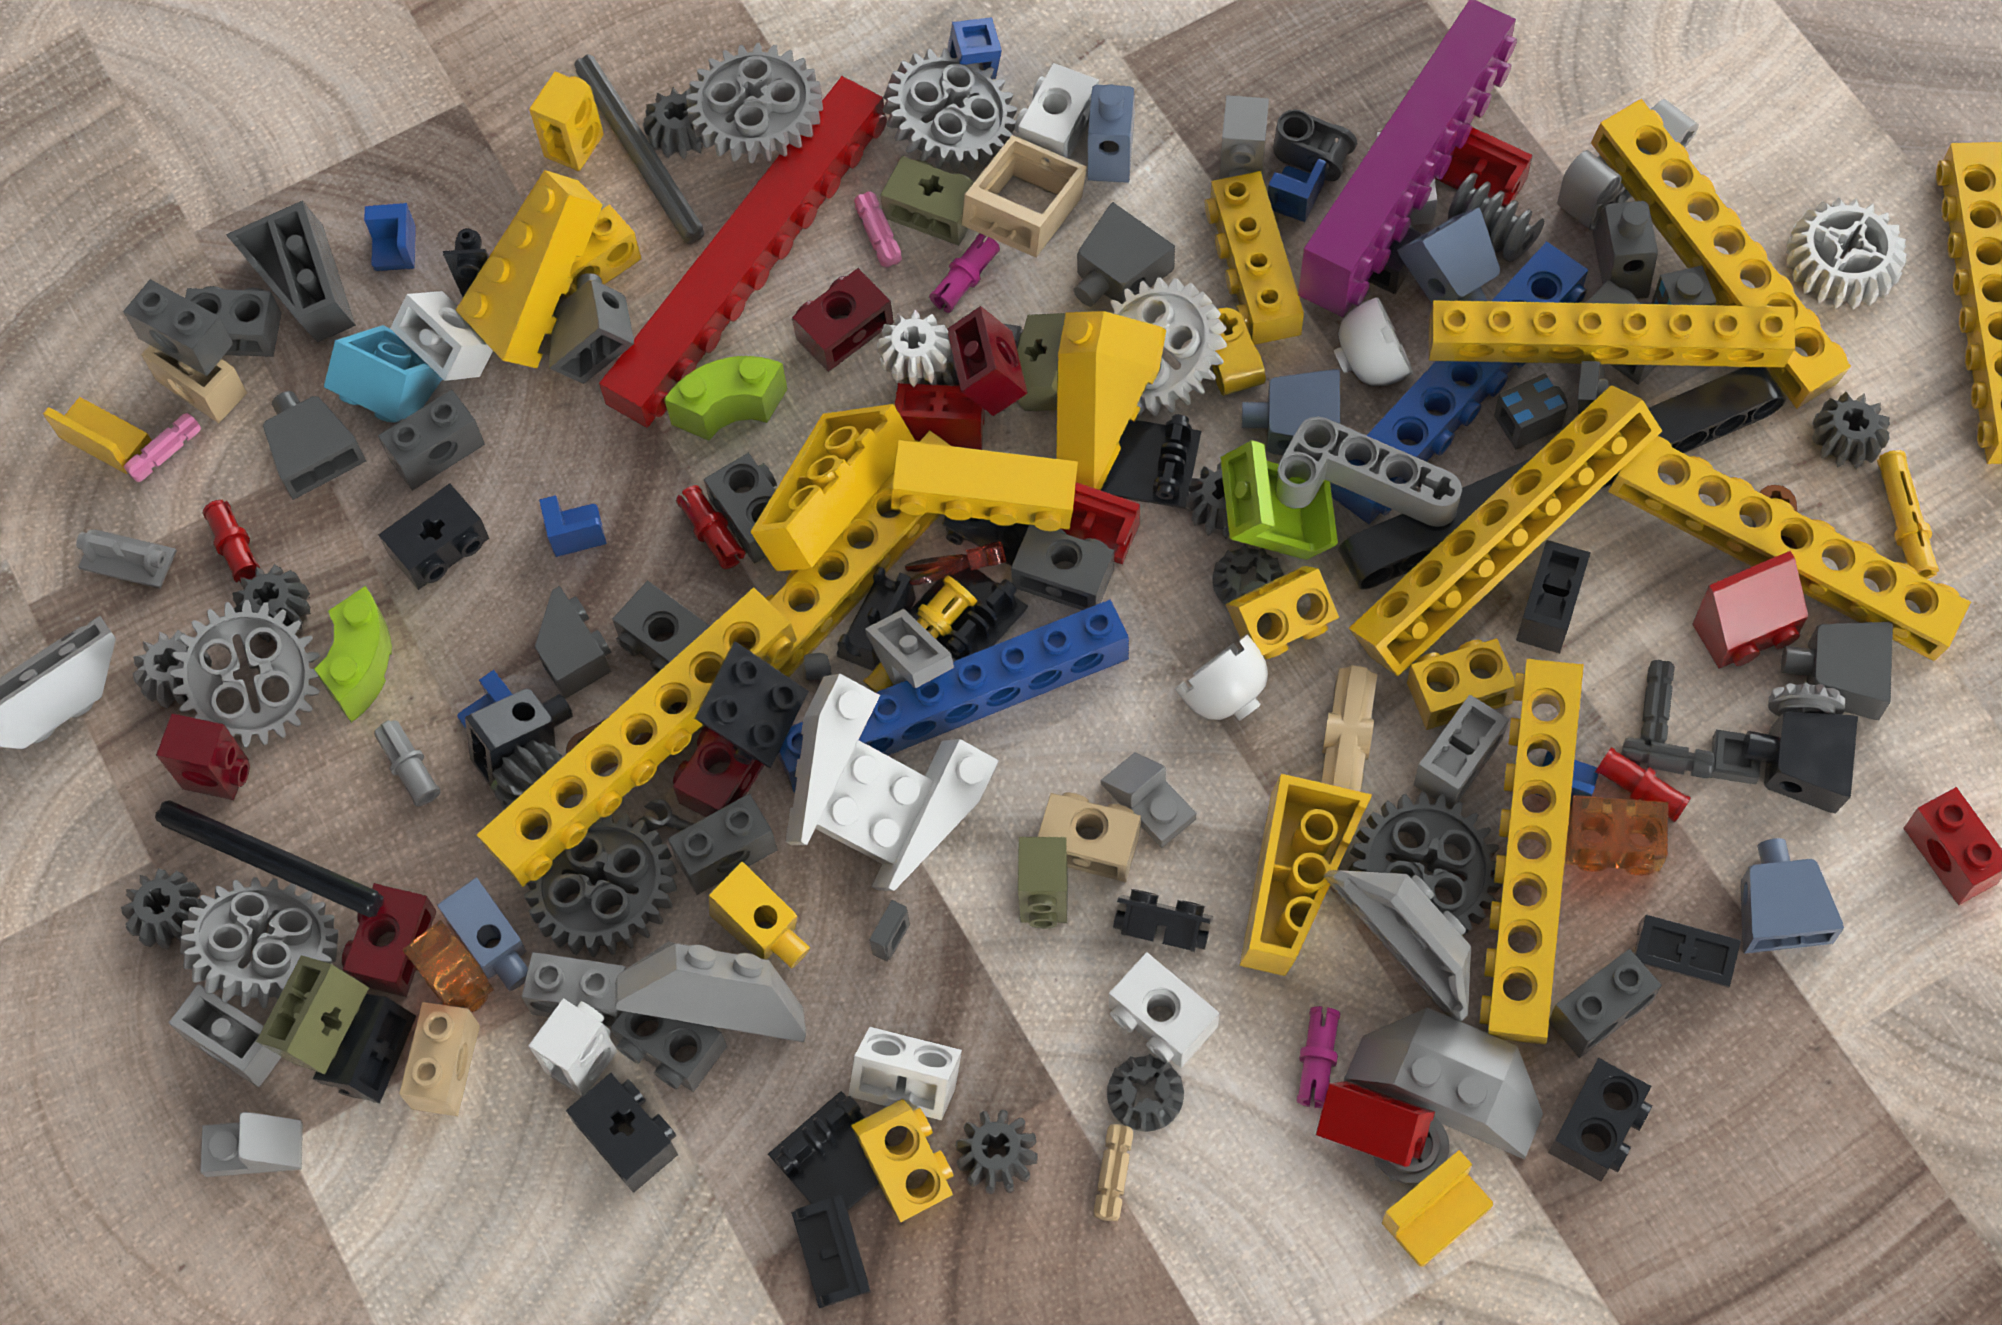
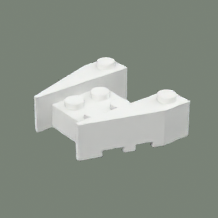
[786,673,999,891]

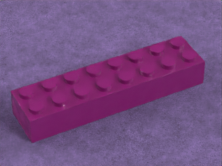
[1298,0,1517,318]

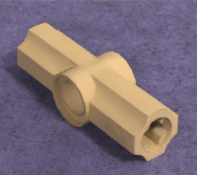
[1321,665,1377,792]

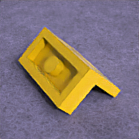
[43,396,152,474]
[1382,1150,1493,1267]

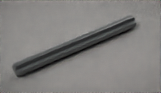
[574,54,704,244]

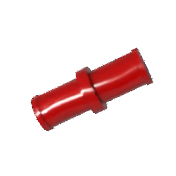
[676,485,746,569]
[202,499,261,583]
[1595,747,1691,822]

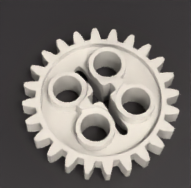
[1111,277,1227,416]

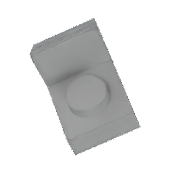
[865,609,954,688]
[1100,752,1197,848]
[201,1112,303,1177]

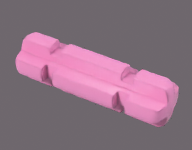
[854,191,902,268]
[124,413,201,482]

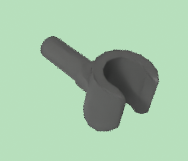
[804,653,832,681]
[638,799,694,832]

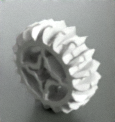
[1786,197,1907,310]

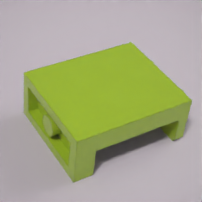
[1220,440,1338,560]

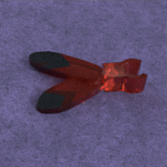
[905,541,1006,586]

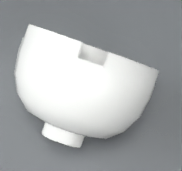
[1334,297,1413,386]
[1175,634,1268,721]

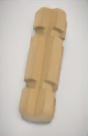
[1094,1124,1133,1221]

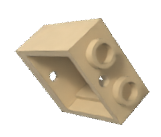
[962,135,1087,258]

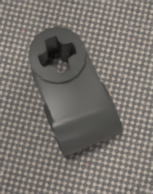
[1273,109,1357,181]

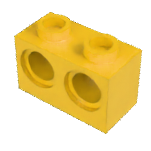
[529,71,604,172]
[563,204,642,298]
[1225,566,1340,659]
[1407,638,1515,730]
[851,1099,954,1222]

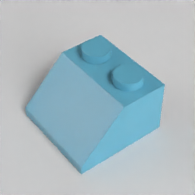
[324,325,442,423]

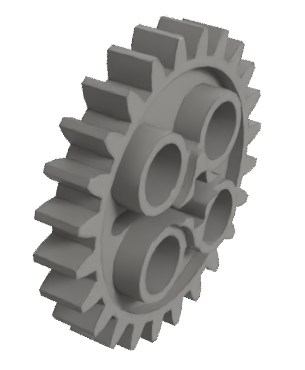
[686,43,823,163]
[883,48,1017,172]
[170,600,320,748]
[180,877,338,1008]

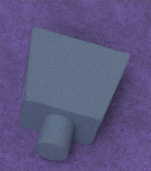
[1088,84,1135,183]
[1397,207,1500,304]
[1242,369,1340,455]
[1740,838,1844,954]
[437,877,528,991]

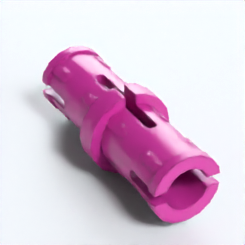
[929,233,1000,313]
[1296,1006,1341,1108]

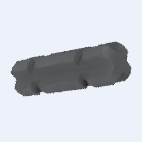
[1640,660,1675,745]
[1621,737,1715,778]

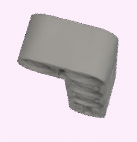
[1557,99,1699,230]
[1276,416,1462,527]

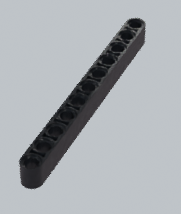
[1338,367,1786,590]

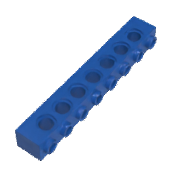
[1330,241,1588,525]
[778,599,1129,793]

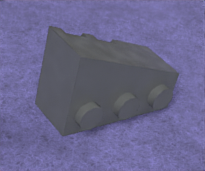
[226,200,356,343]

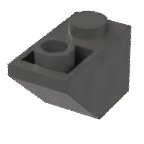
[535,586,611,699]

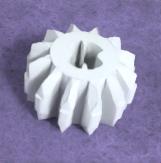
[877,310,952,387]

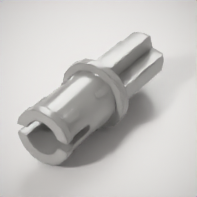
[374,720,441,806]

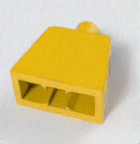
[709,862,811,969]

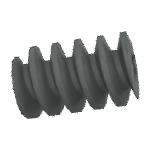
[1448,173,1545,262]

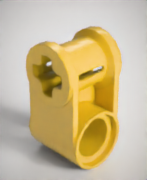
[1212,307,1266,396]

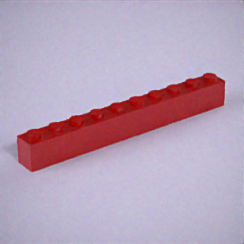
[599,76,887,428]

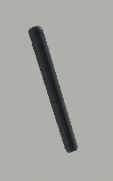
[155,800,384,917]

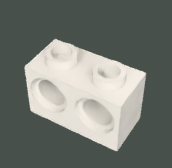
[528,998,617,1097]
[848,1027,962,1120]

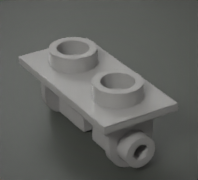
[76,529,177,589]

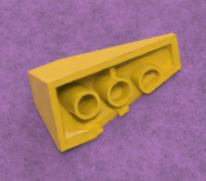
[1056,311,1166,490]

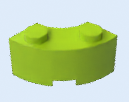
[664,356,788,441]
[314,586,392,723]

